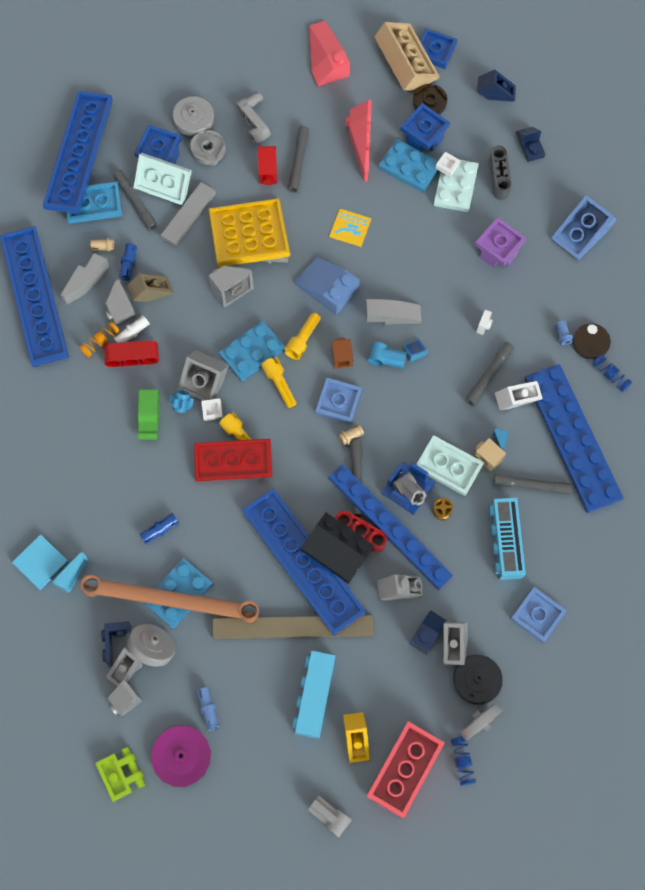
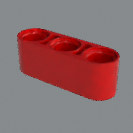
[104,341,159,367]
[335,511,387,552]

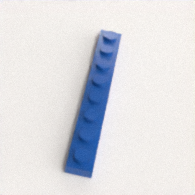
[328,464,453,590]

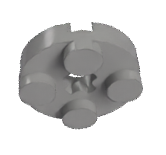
[190,130,226,166]

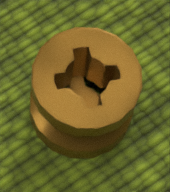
[432,498,453,520]

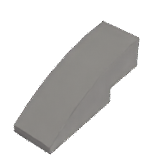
[61,253,109,304]
[366,299,422,325]

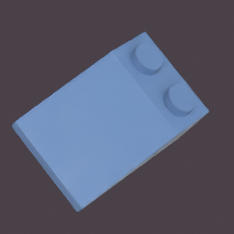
[551,195,617,260]
[294,257,360,315]

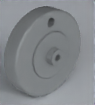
[172,96,215,136]
[127,624,176,667]
[460,702,504,741]

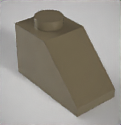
[127,273,173,303]

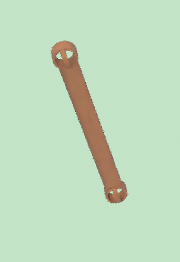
[81,575,259,623]

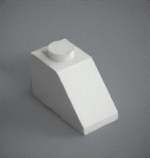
[495,381,542,411]

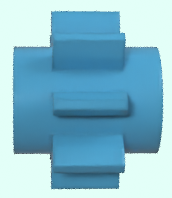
[169,390,194,413]

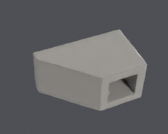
[377,574,423,601]

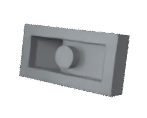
[106,647,143,686]

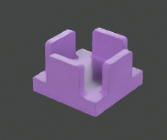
[475,217,527,267]

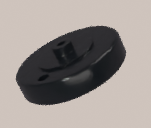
[453,655,503,705]

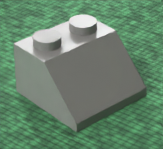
[209,266,254,308]
[177,350,229,401]

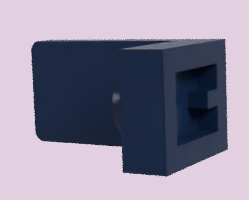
[101,621,132,667]

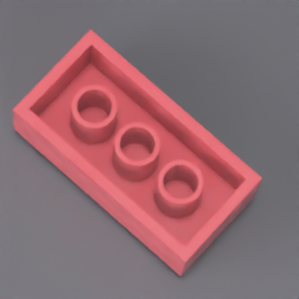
[366,721,444,819]

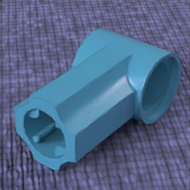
[367,342,407,369]

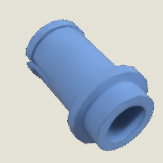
[555,320,573,346]

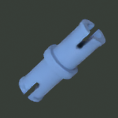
[196,687,220,731]

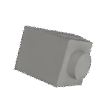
[105,279,136,326]
[444,621,468,665]
[108,680,142,716]

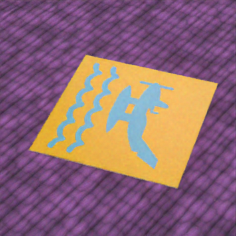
[329,209,372,247]

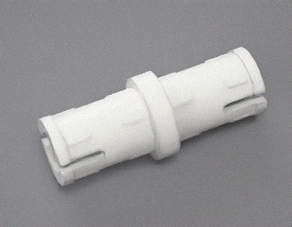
[113,315,150,343]

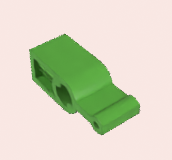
[138,390,160,440]

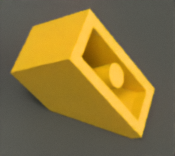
[343,712,370,763]

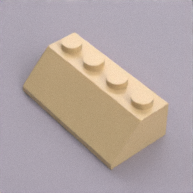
[374,22,440,91]

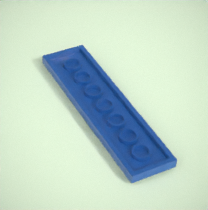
[43,91,113,214]
[0,226,69,367]
[525,364,623,513]
[242,488,366,636]

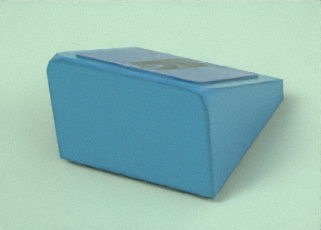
[402,339,428,362]
[492,428,508,451]

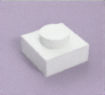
[435,152,460,177]
[476,310,493,335]
[201,398,223,421]

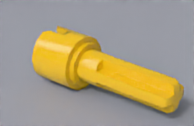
[284,313,321,360]
[261,357,297,408]
[219,412,252,440]

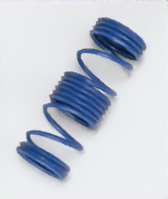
[593,354,632,392]
[450,737,476,786]

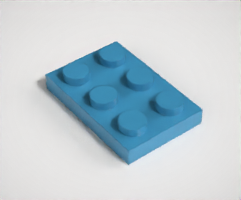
[378,139,439,193]
[67,182,122,224]
[218,320,285,382]
[143,558,213,629]

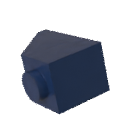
[477,69,516,102]
[410,610,447,655]

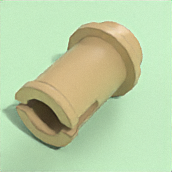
[91,238,114,252]
[338,424,364,445]

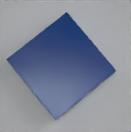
[420,28,458,69]

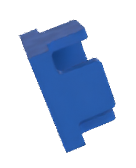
[400,103,450,151]
[134,124,182,164]
[382,462,435,515]

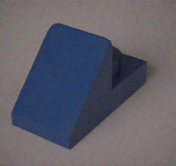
[516,127,545,162]

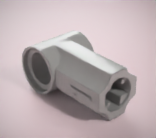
[392,472,426,506]
[308,795,352,838]

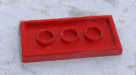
[194,438,273,482]

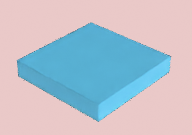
[12,534,69,590]

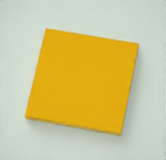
[209,198,290,267]

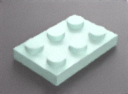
[134,153,192,205]
[434,160,479,213]
[416,435,484,496]

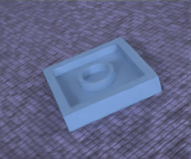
[315,378,362,424]
[511,587,567,643]

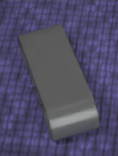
[489,145,512,200]

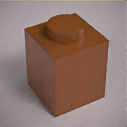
[332,338,353,369]

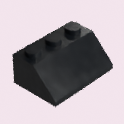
[300,512,374,584]

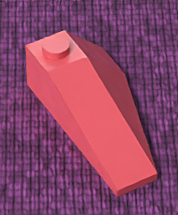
[309,21,350,86]
[346,100,372,181]

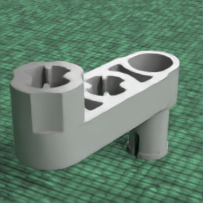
[235,91,271,145]

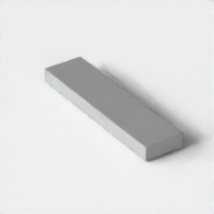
[160,182,216,247]

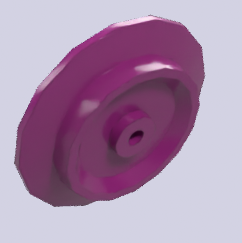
[151,726,211,787]

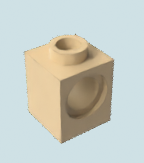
[474,438,506,472]

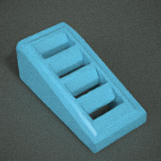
[52,552,88,593]

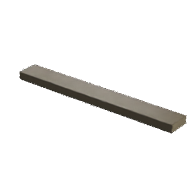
[213,615,374,639]

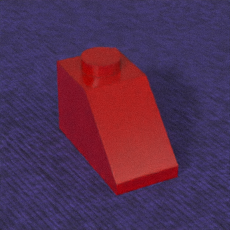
[258,146,277,185]

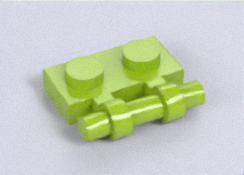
[95,747,146,802]

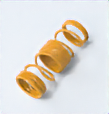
[79,322,120,358]

